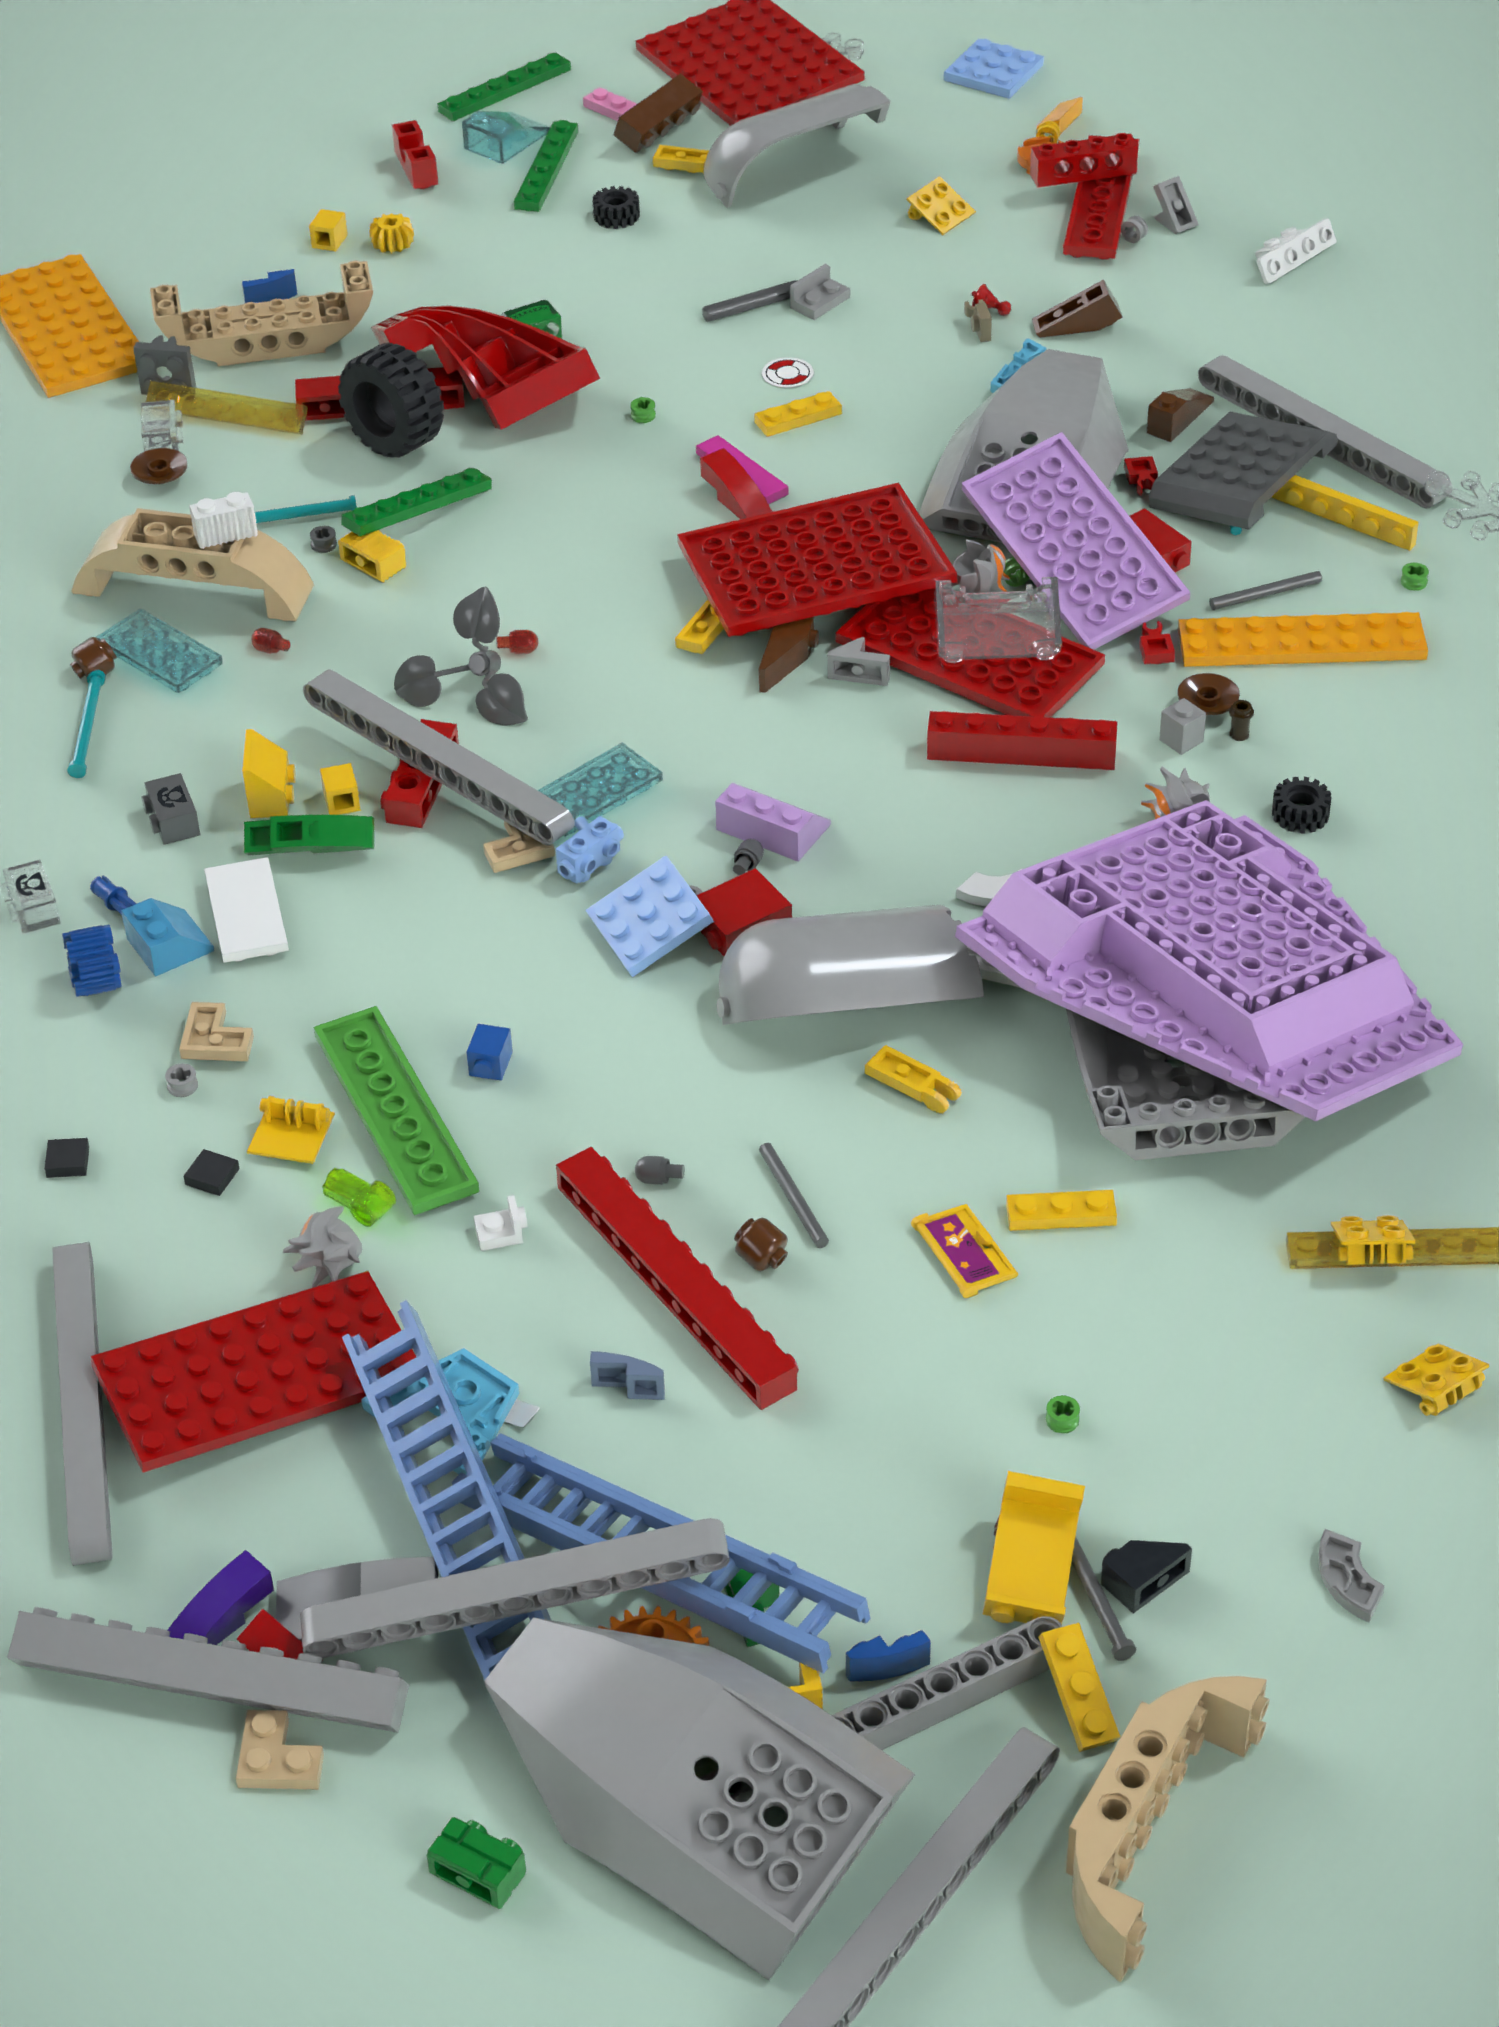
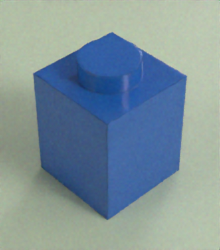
[466,1024,513,1081]

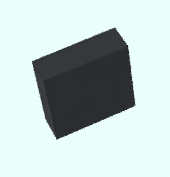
[44,1138,90,1178]
[183,1149,240,1196]

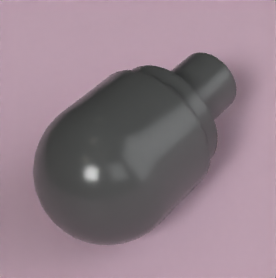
[733,839,764,875]
[635,1156,685,1185]

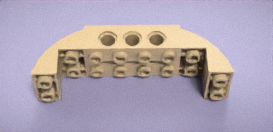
[150,261,373,366]
[72,508,314,621]
[1066,1676,1270,1982]

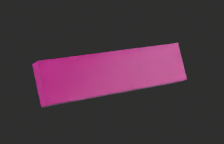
[696,435,789,504]

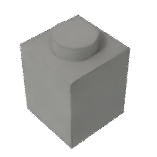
[1159,698,1206,755]

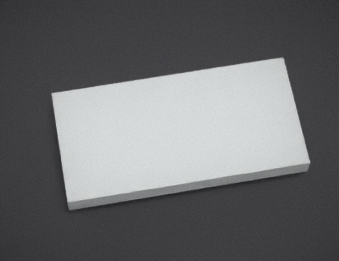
[204,857,289,963]

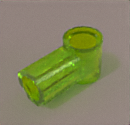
[322,1168,396,1227]

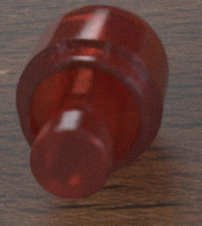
[251,627,291,654]
[496,630,539,654]

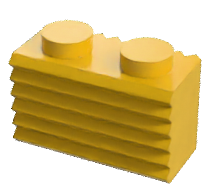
[338,530,406,583]

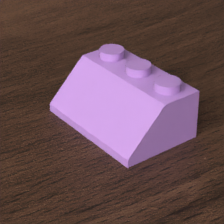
[715,783,831,861]

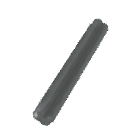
[702,280,797,322]

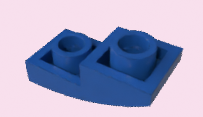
[242,269,297,303]
[846,1630,931,1682]

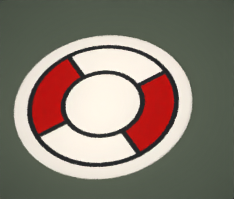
[762,357,814,388]

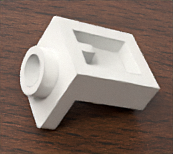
[473,1195,528,1251]

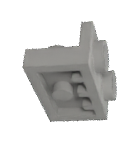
[790,264,850,320]

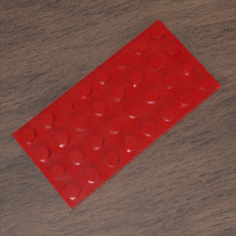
[835,587,1105,718]
[91,1271,416,1473]

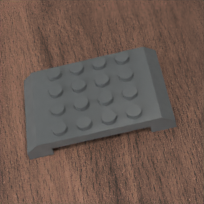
[1148,411,1337,530]

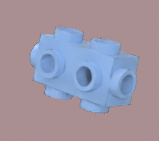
[556,816,624,884]

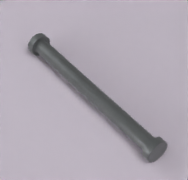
[1072,1536,1137,1661]

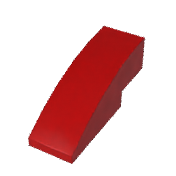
[700,448,773,519]

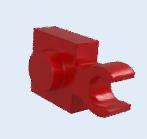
[1124,456,1158,496]
[1139,621,1175,664]

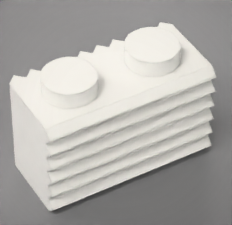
[189,492,258,549]

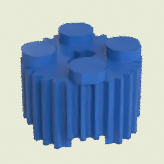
[62,925,122,997]

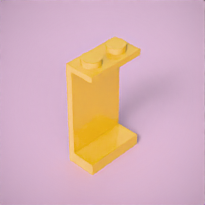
[982,1471,1085,1625]

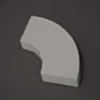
[1318,1529,1385,1622]

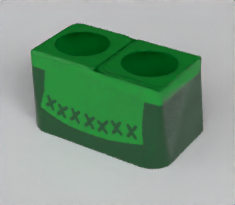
[501,300,562,339]

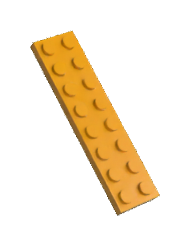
[1178,612,1428,667]

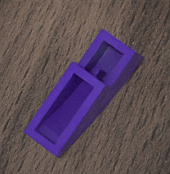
[167,1550,274,1645]

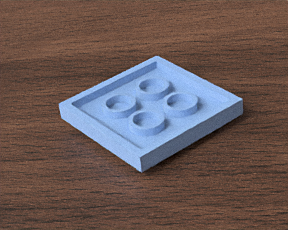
[944,39,1044,99]
[585,855,714,977]

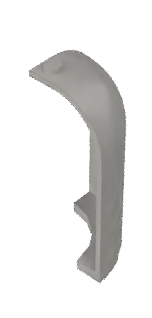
[704,83,891,208]
[717,905,984,1025]

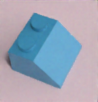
[121,898,215,977]

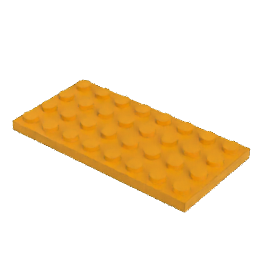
[0,254,139,398]

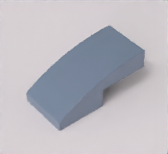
[590,1351,665,1400]

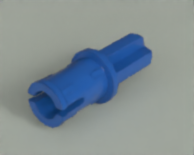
[90,875,137,915]

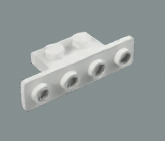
[1255,218,1336,284]

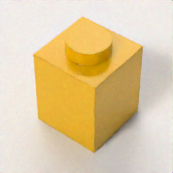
[309,209,348,252]
[320,763,361,815]

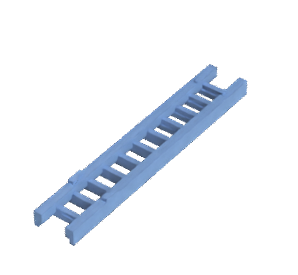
[342,1300,551,1680]
[452,1433,871,1674]

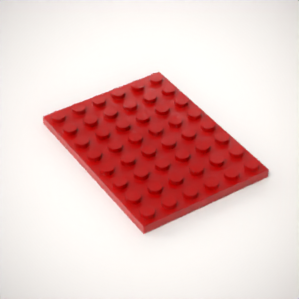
[635,0,865,126]
[677,482,957,637]

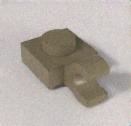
[964,299,992,342]

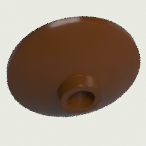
[130,448,188,484]
[1177,673,1240,715]

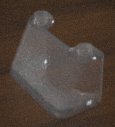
[934,577,1062,663]

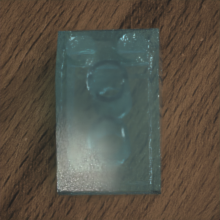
[462,111,550,164]

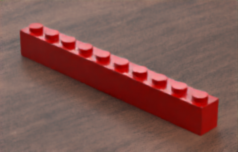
[556,1146,799,1410]

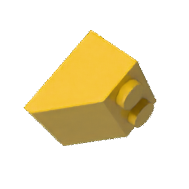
[242,729,296,818]

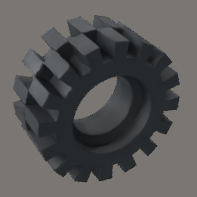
[593,186,640,229]
[1272,776,1332,833]

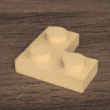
[483,821,555,873]
[179,1002,254,1061]
[236,1710,324,1790]

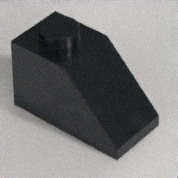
[1101,1540,1192,1614]

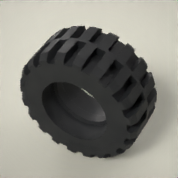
[338,343,444,458]

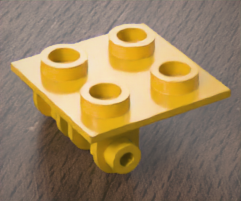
[906,176,976,235]
[247,1096,335,1164]
[1331,1215,1415,1265]
[1383,1343,1489,1416]

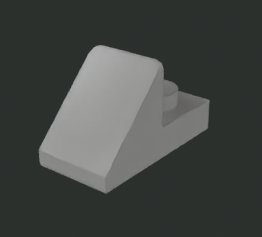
[1153,176,1199,234]
[827,637,890,686]

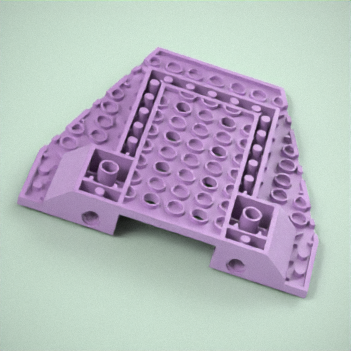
[955,800,1463,1121]

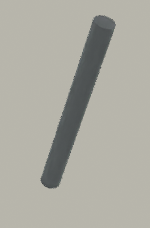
[1209,571,1322,610]
[759,1143,829,1248]

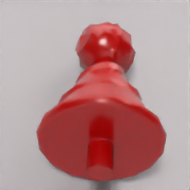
[971,284,1011,316]

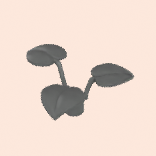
[394,587,528,725]

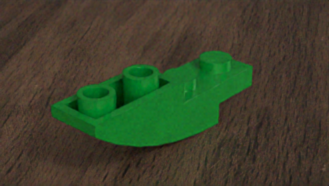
[244,815,375,856]

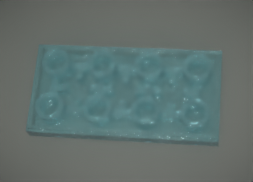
[96,608,223,693]
[537,742,663,837]

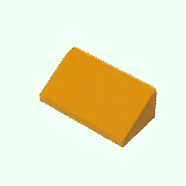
[1037,97,1083,134]

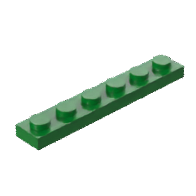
[437,52,571,122]
[514,120,579,212]
[341,468,492,536]

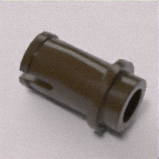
[1229,700,1254,741]

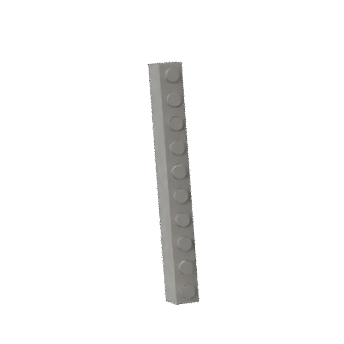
[7,1607,409,1733]

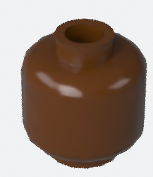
[70,637,117,679]
[734,1218,788,1271]

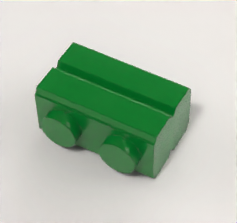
[426,1817,526,1909]

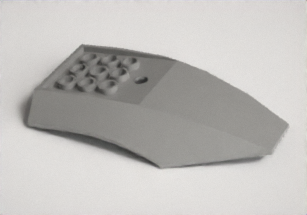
[919,349,1128,543]
[1066,1009,1305,1160]
[484,1618,915,1981]

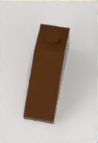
[1032,279,1123,338]
[1147,388,1214,442]
[759,617,819,693]

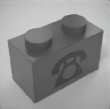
[141,773,201,845]

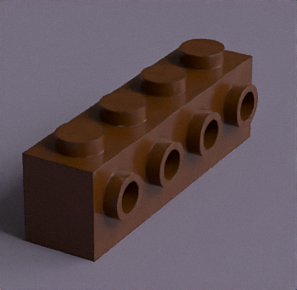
[613,74,703,153]

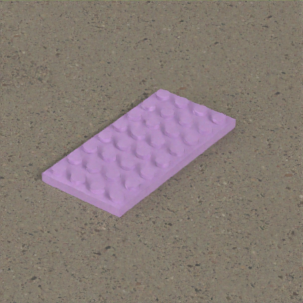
[962,432,1190,650]

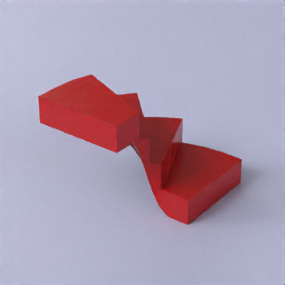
[371,305,601,430]

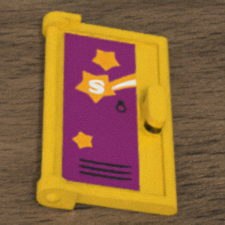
[911,1204,1018,1298]

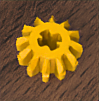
[369,213,414,254]

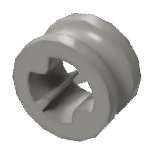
[1121,216,1148,243]
[165,1064,198,1097]

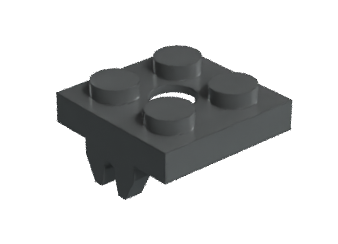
[133,335,197,399]

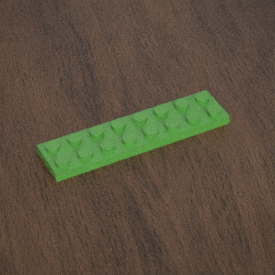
[313,1005,480,1216]

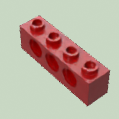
[1030,133,1139,188]
[380,719,459,828]

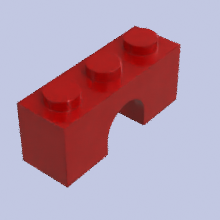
[392,120,439,189]

